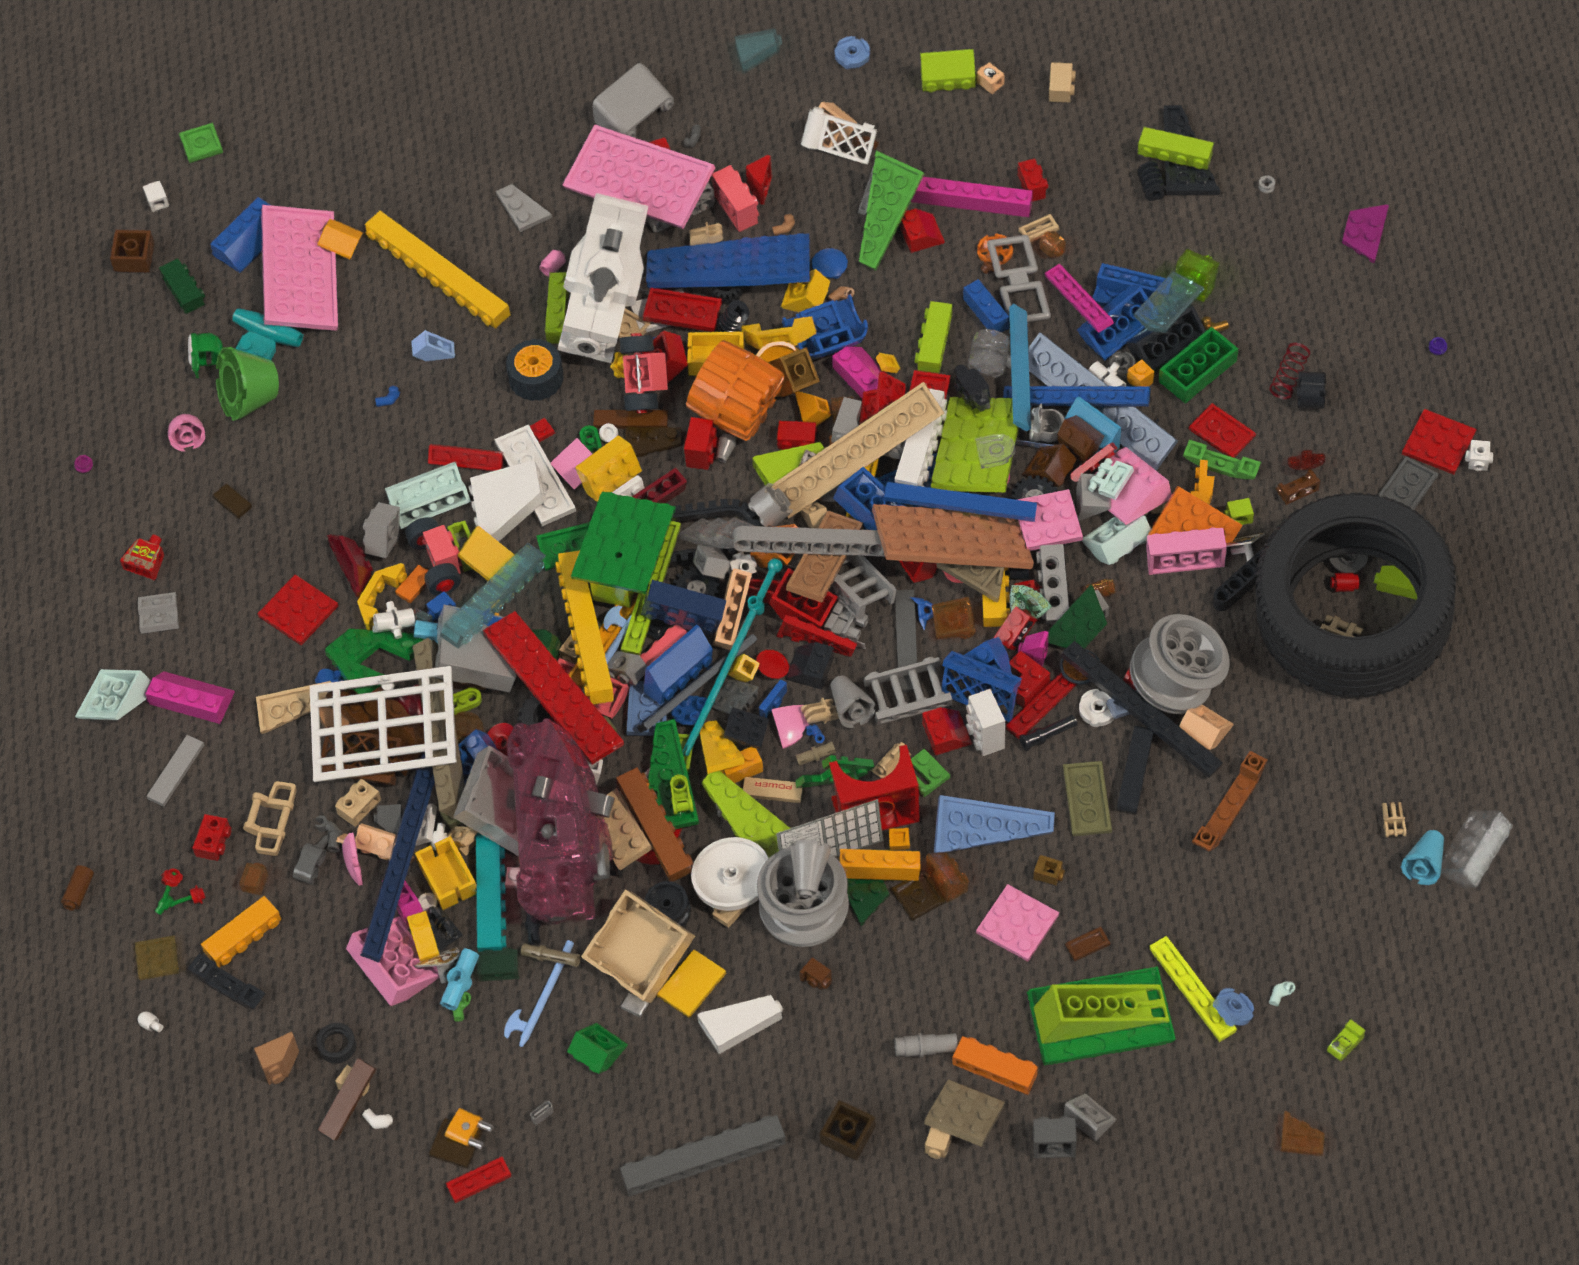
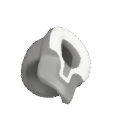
[1029,403,1065,443]

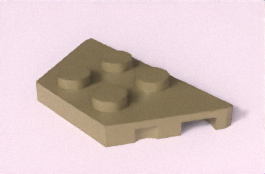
[937,563,1005,602]

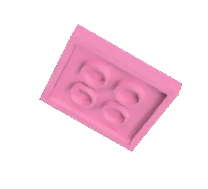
[1018,489,1083,551]
[976,884,1059,962]

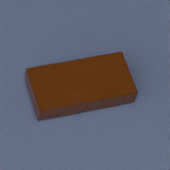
[1065,927,1110,961]

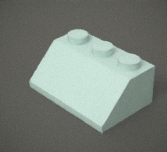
[1082,515,1151,565]

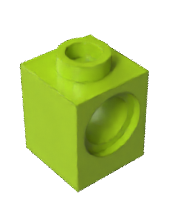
[1224,498,1254,525]

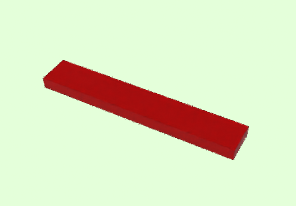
[1005,673,1078,739]

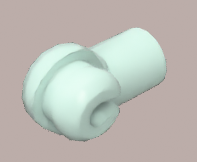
[1269,982,1295,1006]

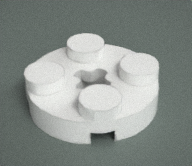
[1079,689,1114,727]

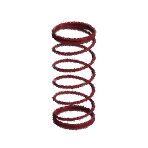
[1270,342,1310,399]

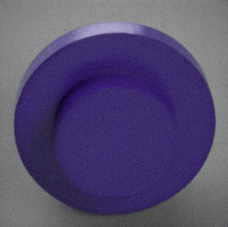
[1429,337,1447,355]

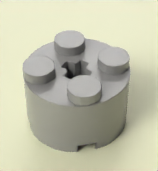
[748,483,793,527]

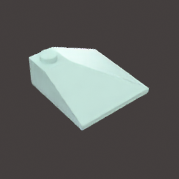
[75,669,151,720]

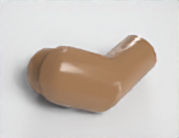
[772,214,795,236]

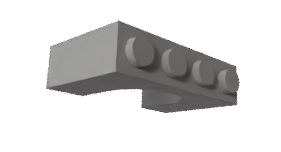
[831,397,907,460]

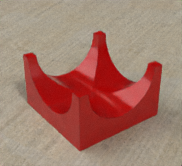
[829,744,919,831]

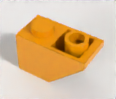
[795,391,831,427]

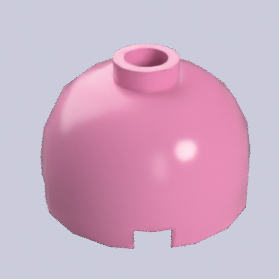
[168,414,205,451]

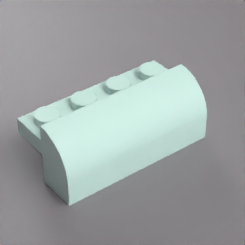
[385,462,471,529]

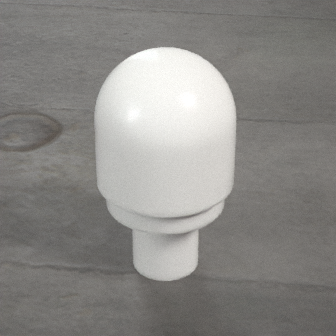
[430,823,447,851]
[138,1011,163,1032]

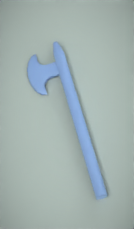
[582,606,632,693]
[504,940,574,1047]

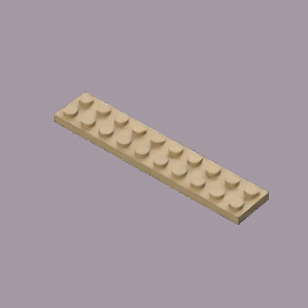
[772,382,945,519]

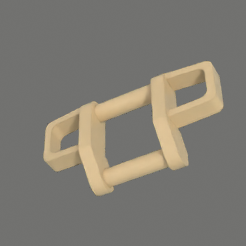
[243,781,297,856]

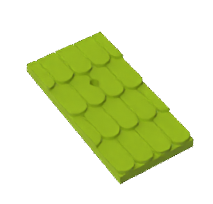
[931,397,1019,493]

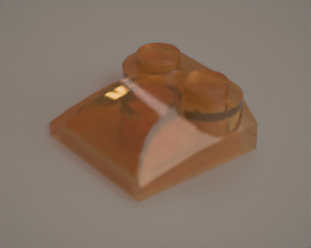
[932,597,976,639]

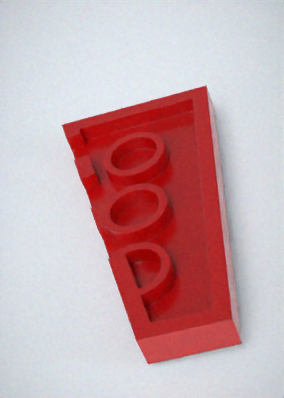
[776,615,857,657]

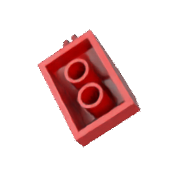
[747,568,838,628]

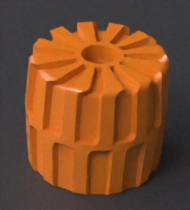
[686,340,785,441]

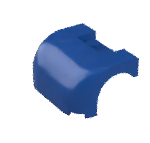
[782,294,868,360]

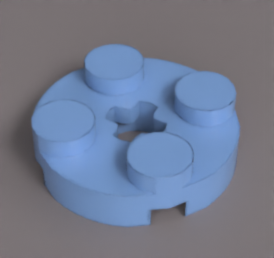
[835,36,870,69]
[1213,988,1254,1027]

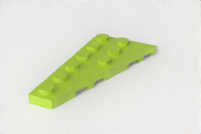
[701,771,791,858]

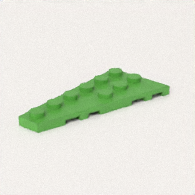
[859,151,925,270]

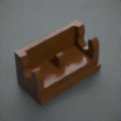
[1276,469,1320,505]

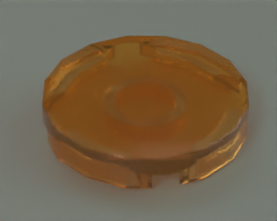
[454,712,484,744]

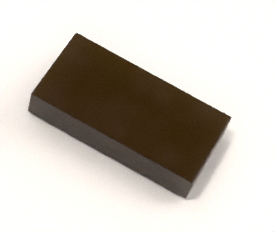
[213,483,252,519]

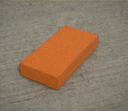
[395,565,428,604]

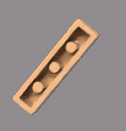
[712,568,752,650]

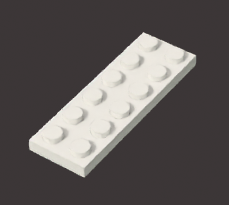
[495,425,576,526]

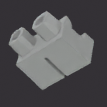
[824,600,869,641]

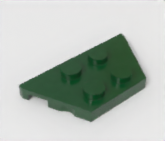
[1047,584,1107,649]
[838,860,889,926]

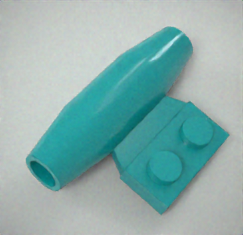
[232,308,303,360]

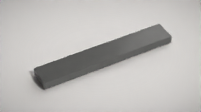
[895,590,918,693]

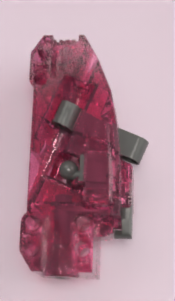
[507,719,615,925]

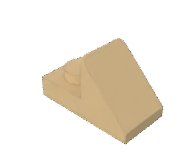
[447,826,477,856]

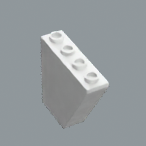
[469,460,545,542]

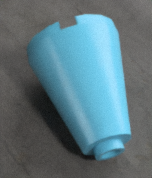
[1401,830,1444,885]

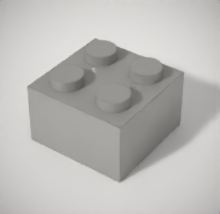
[363,502,400,558]

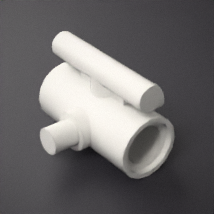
[1089,361,1126,386]
[372,601,415,639]

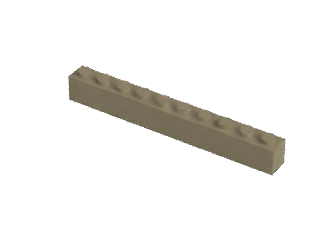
[413,638,465,819]

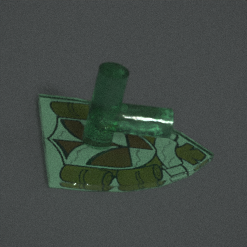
[1009,585,1052,619]

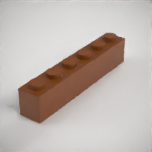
[616,767,693,881]

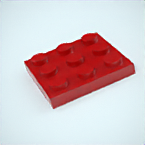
[1402,409,1476,475]
[258,575,338,646]

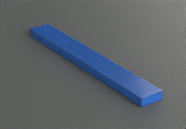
[1003,386,1151,406]
[884,482,1037,522]

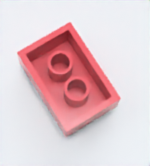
[712,165,759,232]

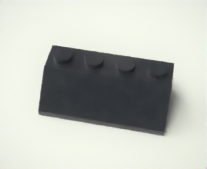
[1126,304,1206,373]

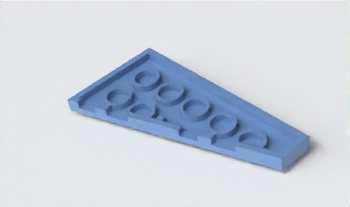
[934,795,1055,854]

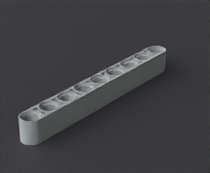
[733,526,885,556]

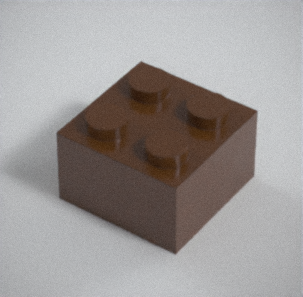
[110,230,155,272]

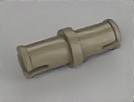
[795,741,836,766]

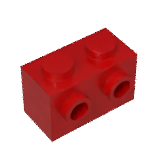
[1018,159,1048,202]
[193,814,231,861]

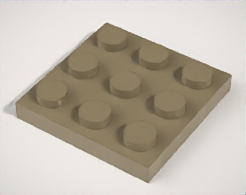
[924,1079,1005,1147]

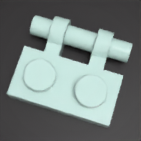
[1088,458,1134,500]

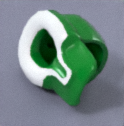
[188,333,223,379]

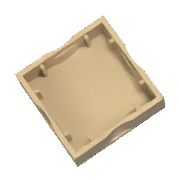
[581,889,695,1003]

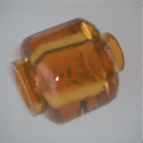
[1039,231,1066,258]

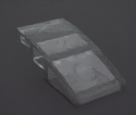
[680,517,755,548]

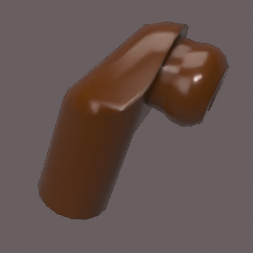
[851,135,879,150]
[981,261,1006,280]

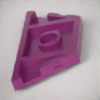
[1342,205,1389,263]

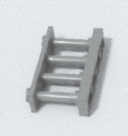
[829,555,896,620]
[864,657,952,725]

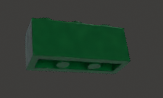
[159,258,205,314]

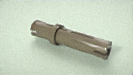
[521,943,581,967]

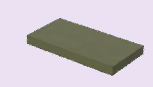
[1063,761,1112,836]

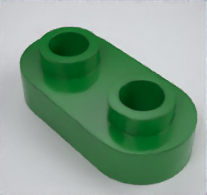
[580,425,602,454]

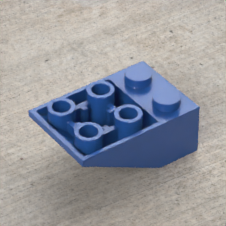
[964,637,1012,703]
[458,729,499,785]

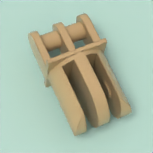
[689,222,723,246]
[801,698,839,724]
[1382,802,1406,838]

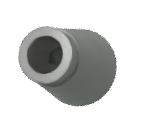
[716,434,736,463]

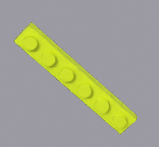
[1150,936,1237,1042]

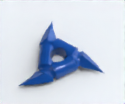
[910,597,946,630]

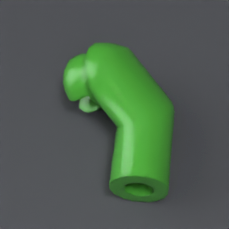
[453,992,471,1022]

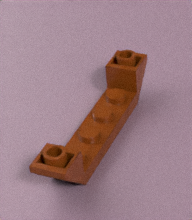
[1192,751,1267,852]

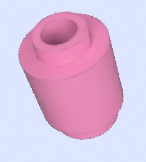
[540,250,566,276]

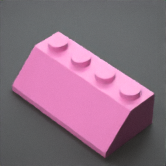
[1146,528,1227,575]

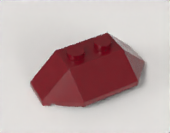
[327,534,373,599]

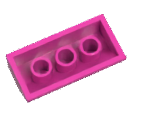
[832,347,906,398]
[146,672,235,724]

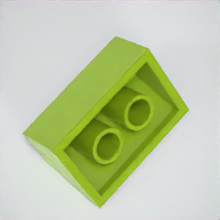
[921,49,975,92]

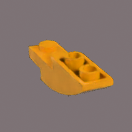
[1191,460,1214,505]

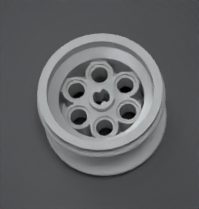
[1130,614,1230,714]
[757,846,849,947]

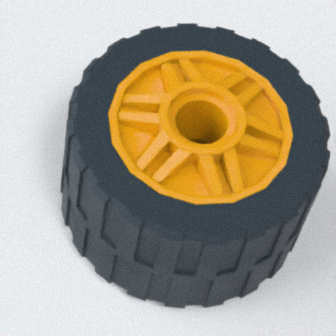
[506,339,564,401]

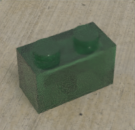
[477,948,519,982]

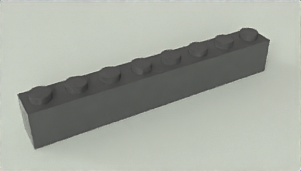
[620,1115,786,1197]

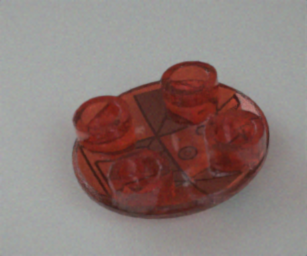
[1288,450,1326,470]

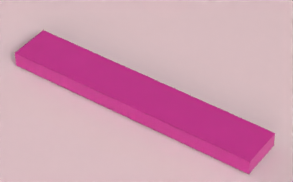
[1045,263,1114,333]

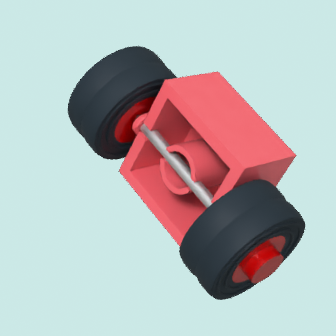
[620,333,668,413]
[405,517,462,596]

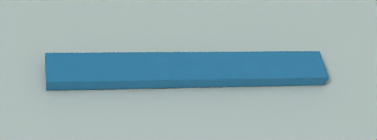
[1009,304,1031,431]

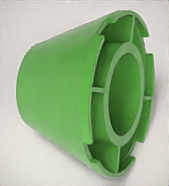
[216,347,279,421]

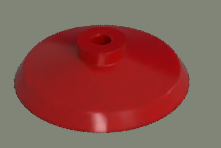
[756,650,789,679]

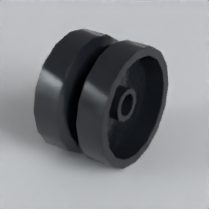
[645,881,692,927]

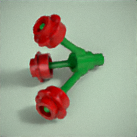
[155,868,206,915]

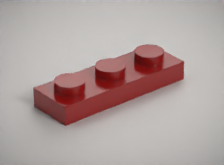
[446,1157,512,1203]

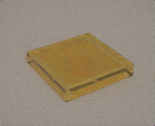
[135,935,179,980]

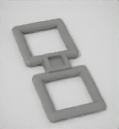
[987,235,1051,324]

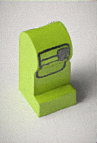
[1327,1019,1365,1061]

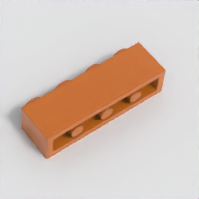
[953,1036,1038,1095]

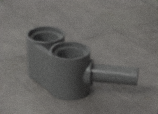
[293,835,329,885]

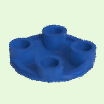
[812,248,848,279]
[671,696,707,725]

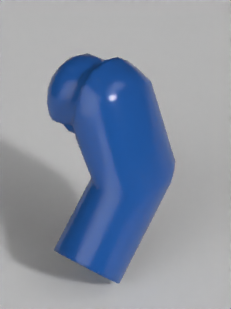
[806,724,825,743]

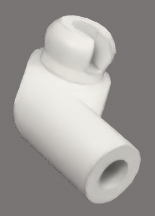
[362,1109,393,1129]

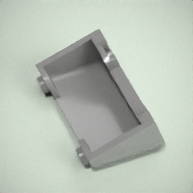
[592,63,674,138]

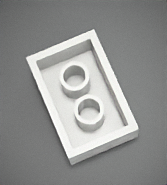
[966,689,1005,756]

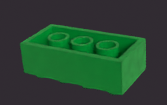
[1159,327,1238,403]

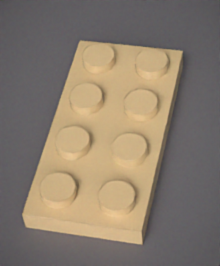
[586,788,653,870]

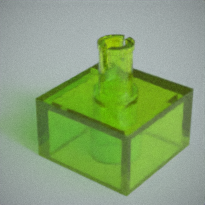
[1171,249,1220,302]

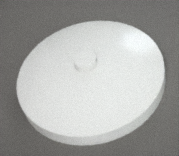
[691,837,769,911]

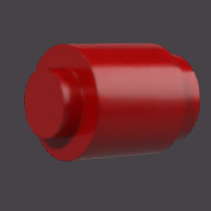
[1330,573,1359,592]

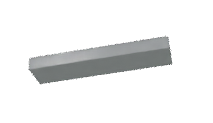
[146,735,204,807]

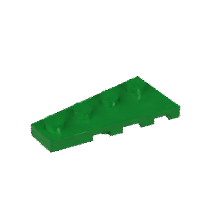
[536,522,590,571]

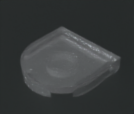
[975,434,1016,469]

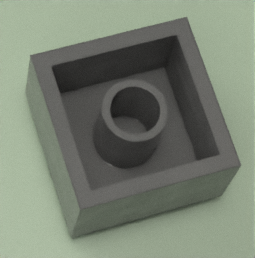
[1033,1116,1077,1158]

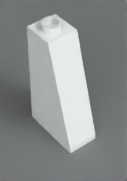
[698,995,783,1054]

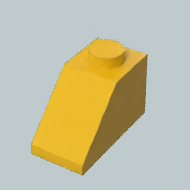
[407,911,440,961]

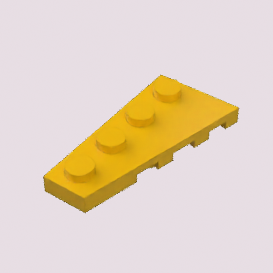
[699,720,744,774]

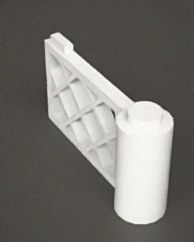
[801,107,877,164]

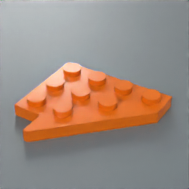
[1148,486,1243,543]

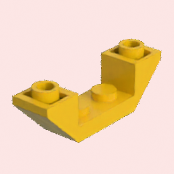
[742,316,817,350]
[357,563,407,630]

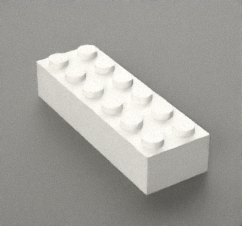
[895,388,947,487]

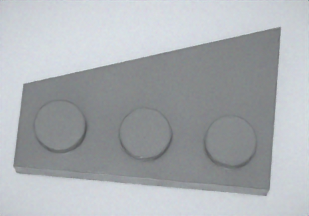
[496,184,552,232]

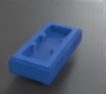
[759,680,787,718]

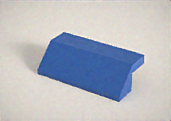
[1092,263,1173,320]

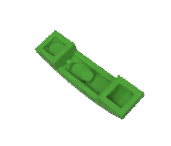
[1183,440,1261,479]

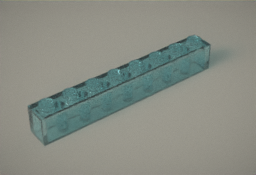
[440,543,546,649]

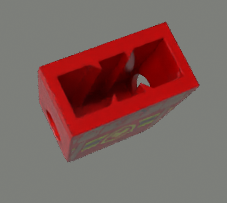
[120,534,164,580]

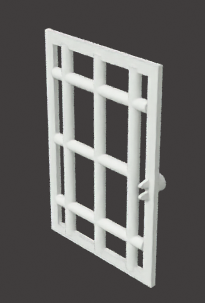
[310,666,457,782]

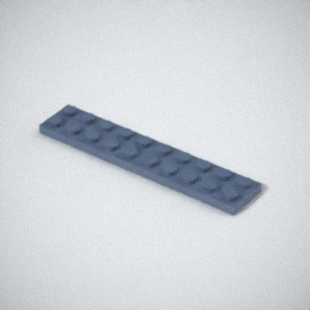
[1028,332,1178,471]

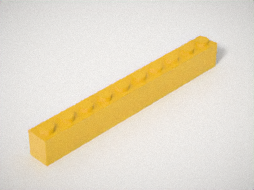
[365,211,510,328]
[555,551,614,704]

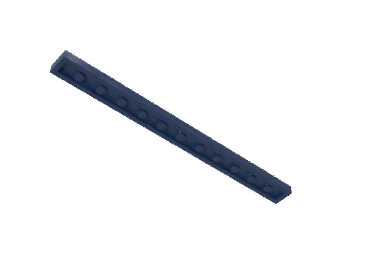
[360,754,435,963]

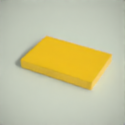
[457,526,522,590]
[657,950,726,1018]

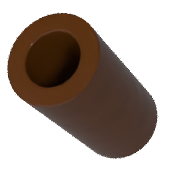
[61,865,94,911]

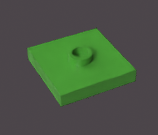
[179,123,223,163]

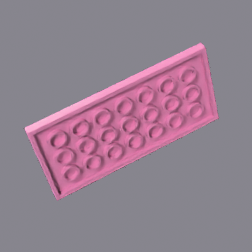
[563,125,715,229]
[261,205,338,331]

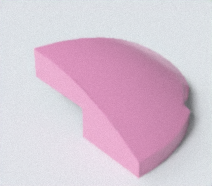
[772,705,810,749]
[342,833,363,885]

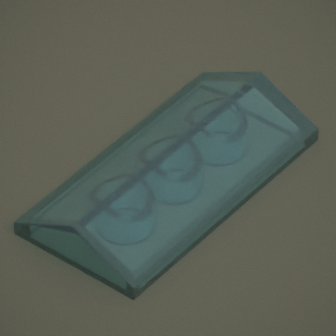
[1134,272,1204,333]

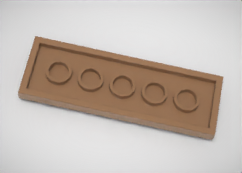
[786,511,863,603]

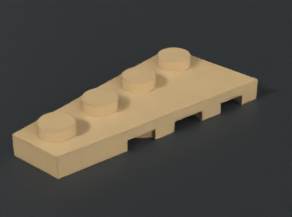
[256,681,332,734]

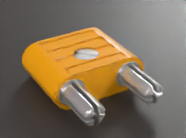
[445,1108,493,1149]

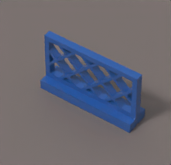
[941,651,1022,722]

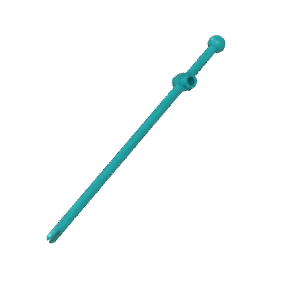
[682,558,783,756]

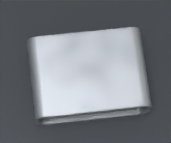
[621,993,649,1018]
[531,1101,554,1125]

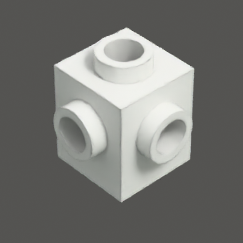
[1465,440,1493,471]
[728,552,757,577]

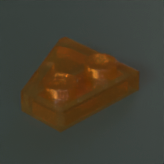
[1281,1111,1324,1156]

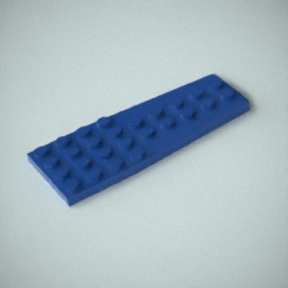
[646,233,810,288]

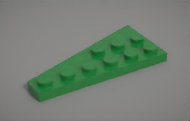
[648,719,699,829]

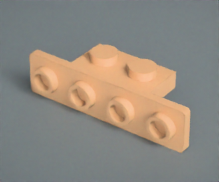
[337,824,415,863]

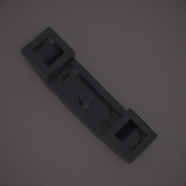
[188,953,266,1010]

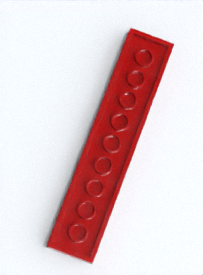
[483,611,624,765]

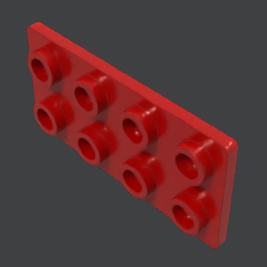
[859,372,906,425]

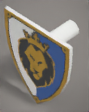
[1226,533,1265,561]

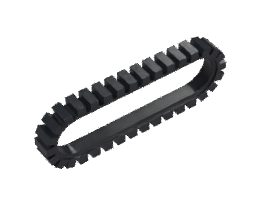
[669,499,761,568]

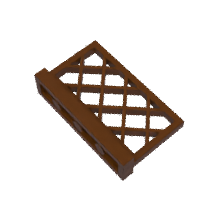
[321,726,403,786]

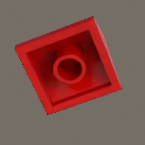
[746,155,772,205]

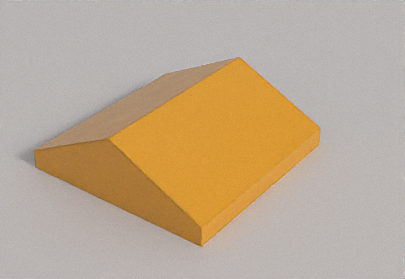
[317,219,363,259]

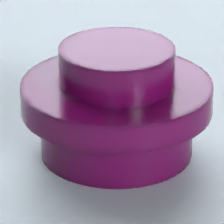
[74,455,93,473]

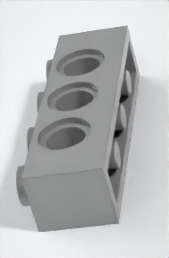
[1036,544,1069,624]

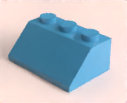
[1065,396,1121,461]

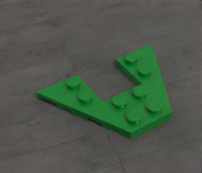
[325,629,433,694]

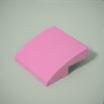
[550,438,592,490]

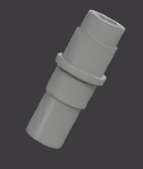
[894,1033,958,1058]

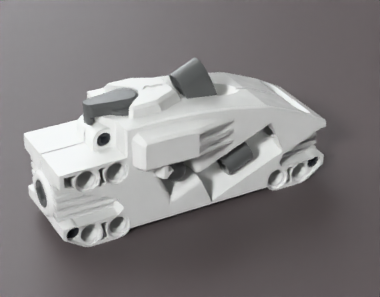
[558,193,648,363]

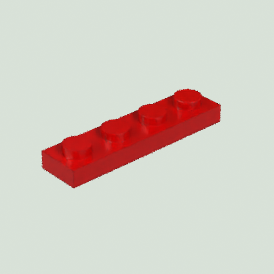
[428,444,503,471]

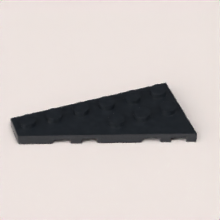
[1163,105,1220,195]

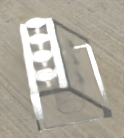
[1441,811,1513,888]

